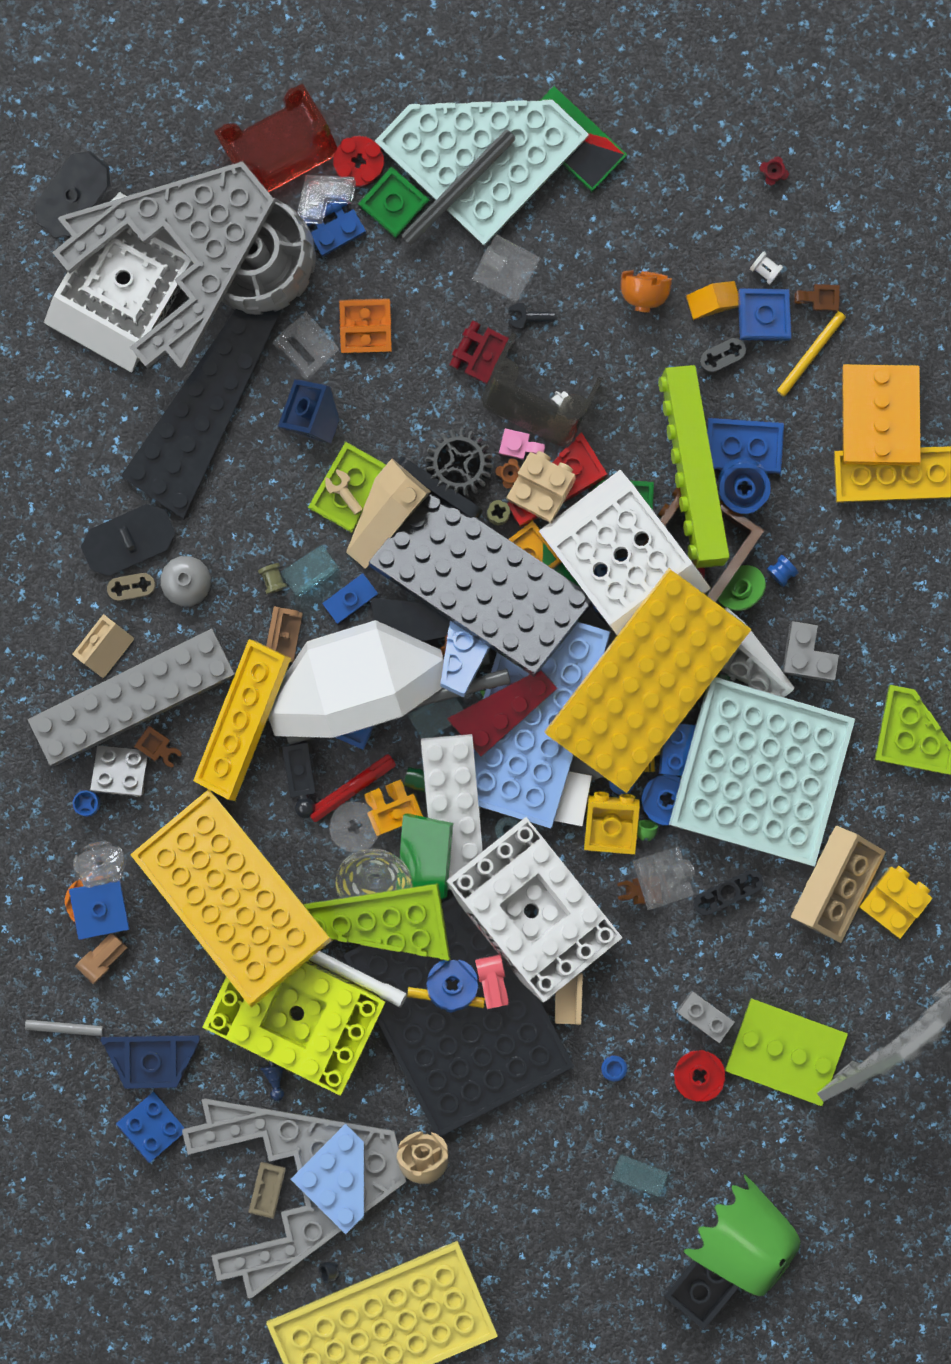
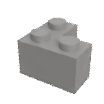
[782,621,839,682]

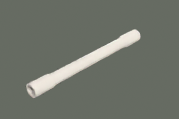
[309,951,407,1007]

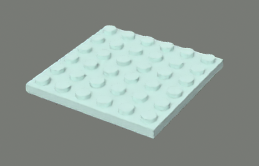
[669,677,855,866]

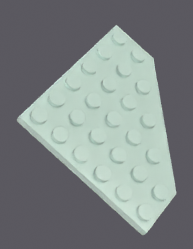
[375,100,589,246]

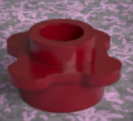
[759,156,789,186]

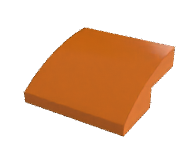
[339,299,392,353]

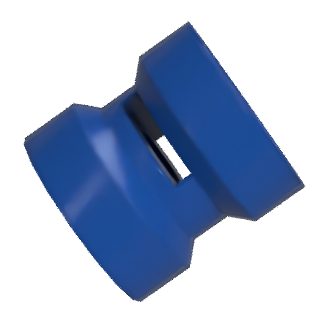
[73,790,101,817]

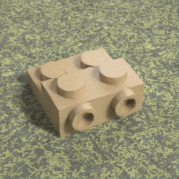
[506,451,576,523]

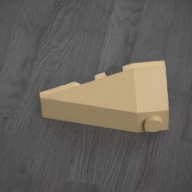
[346,458,431,569]

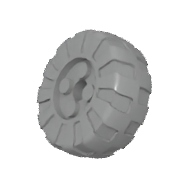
[222,198,316,315]

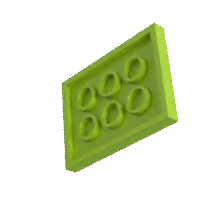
[725,998,848,1106]

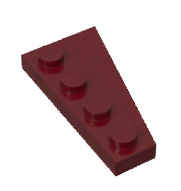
[447,669,558,757]

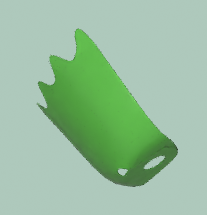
[684,1175,800,1296]

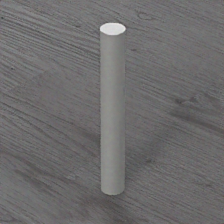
[25,1020,103,1036]

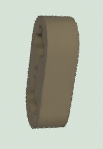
[107,573,156,601]

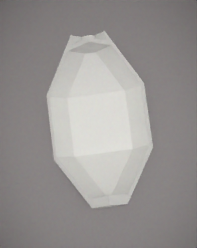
[268,620,444,738]

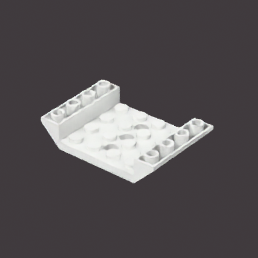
[539,470,711,635]

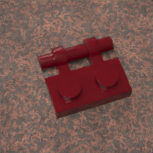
[449,320,510,385]

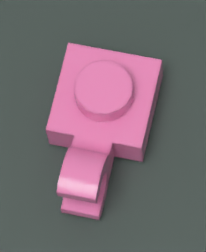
[499,428,545,460]

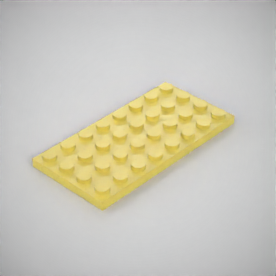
[267,1241,498,1364]

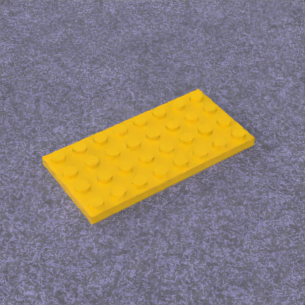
[544,568,752,793]
[130,789,332,1007]

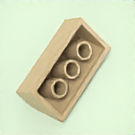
[791,826,886,943]

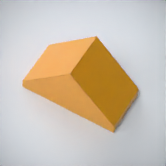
[686,281,739,320]

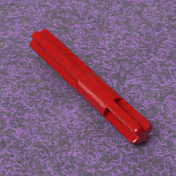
[310,754,396,822]

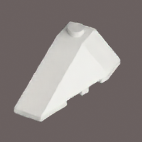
[721,607,795,697]

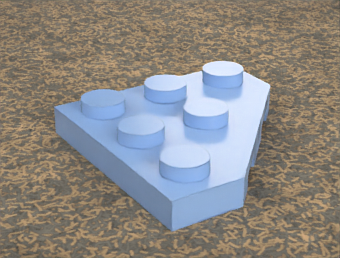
[291,1123,364,1234]

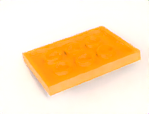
[842,365,921,465]

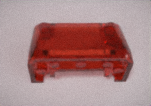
[214,83,337,192]

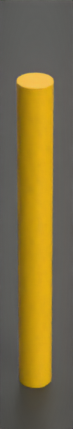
[777,311,846,397]

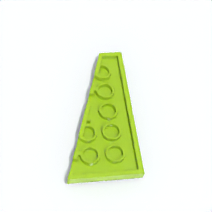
[303,883,451,961]

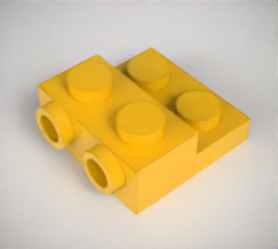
[584,791,640,854]
[859,866,932,939]

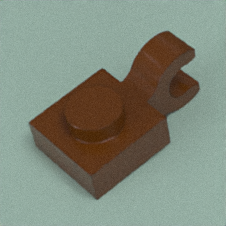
[794,284,840,312]

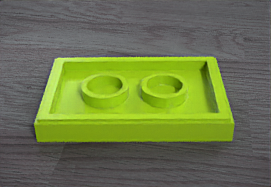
[308,442,386,533]

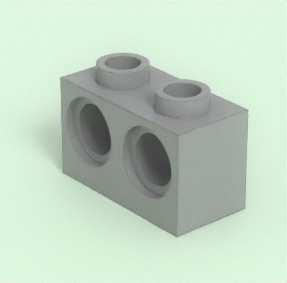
[676,991,734,1043]

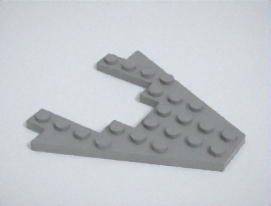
[52,161,275,370]
[817,980,951,1101]
[182,1099,406,1299]

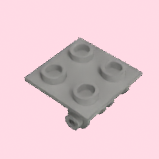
[90,745,147,797]

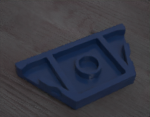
[101,1035,200,1089]

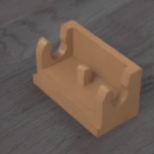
[266,606,303,663]

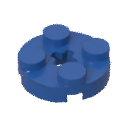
[641,774,681,826]
[426,960,478,1012]

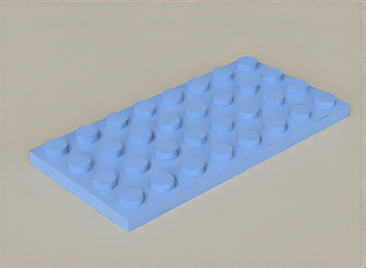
[473,622,611,828]

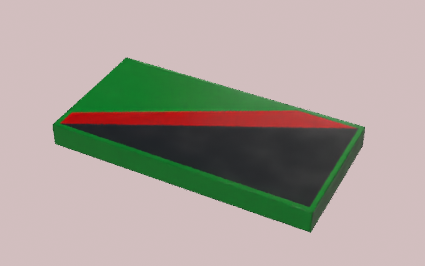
[540,86,627,192]

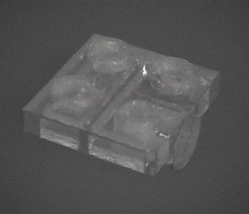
[472,234,541,303]
[633,846,695,910]

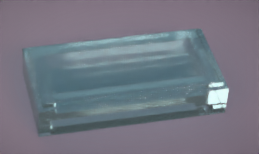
[611,1154,668,1197]

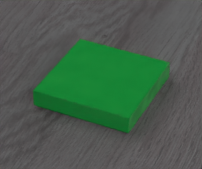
[358,167,429,238]

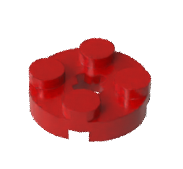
[333,136,384,188]
[674,1050,725,1101]

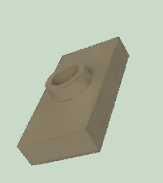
[248,1162,286,1219]

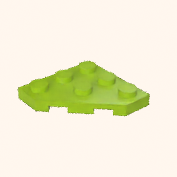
[875,685,951,775]

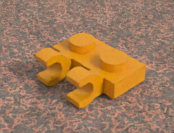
[364,779,423,836]

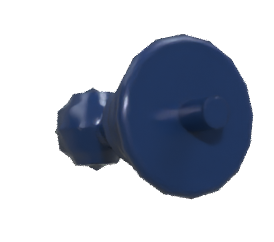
[260,1061,284,1101]

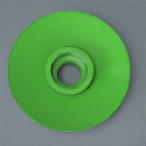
[718,565,766,611]

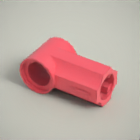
[475,955,508,1009]

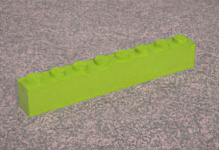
[658,365,729,568]

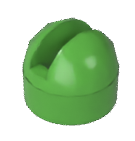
[637,820,658,841]

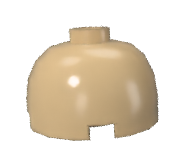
[397,1131,448,1184]

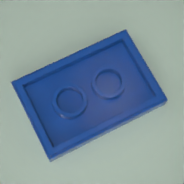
[707,418,784,475]

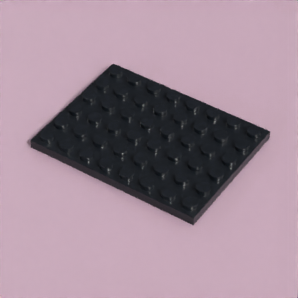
[343,897,574,1136]

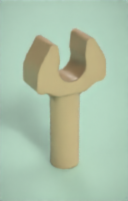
[325,470,363,515]

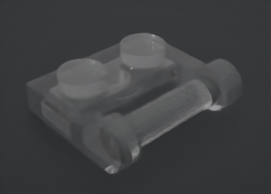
[272,312,340,380]

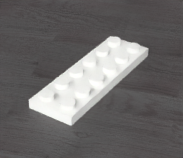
[421,734,483,889]

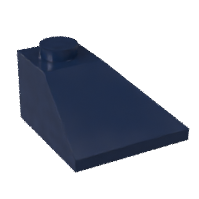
[278,379,340,443]

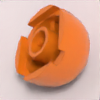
[621,271,672,312]

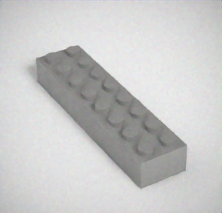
[27,629,235,767]

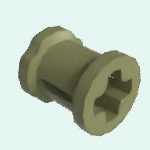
[487,500,510,526]
[258,563,287,595]

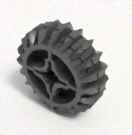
[425,429,493,497]

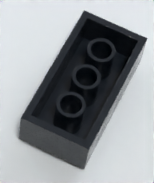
[662,1243,739,1330]

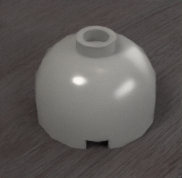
[160,556,211,607]

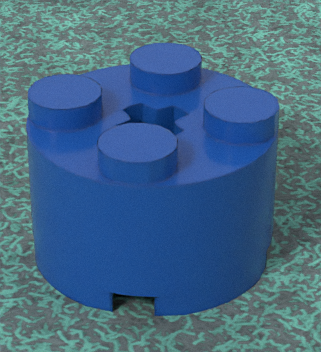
[718,458,771,514]

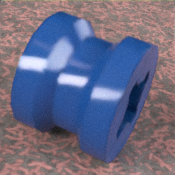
[766,555,799,587]

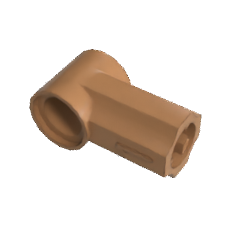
[75,933,128,985]

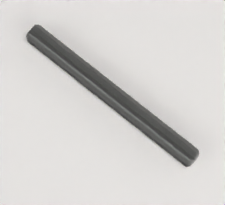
[402,130,516,245]

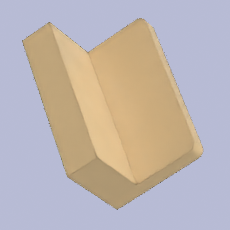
[72,614,134,678]
[555,973,583,1025]

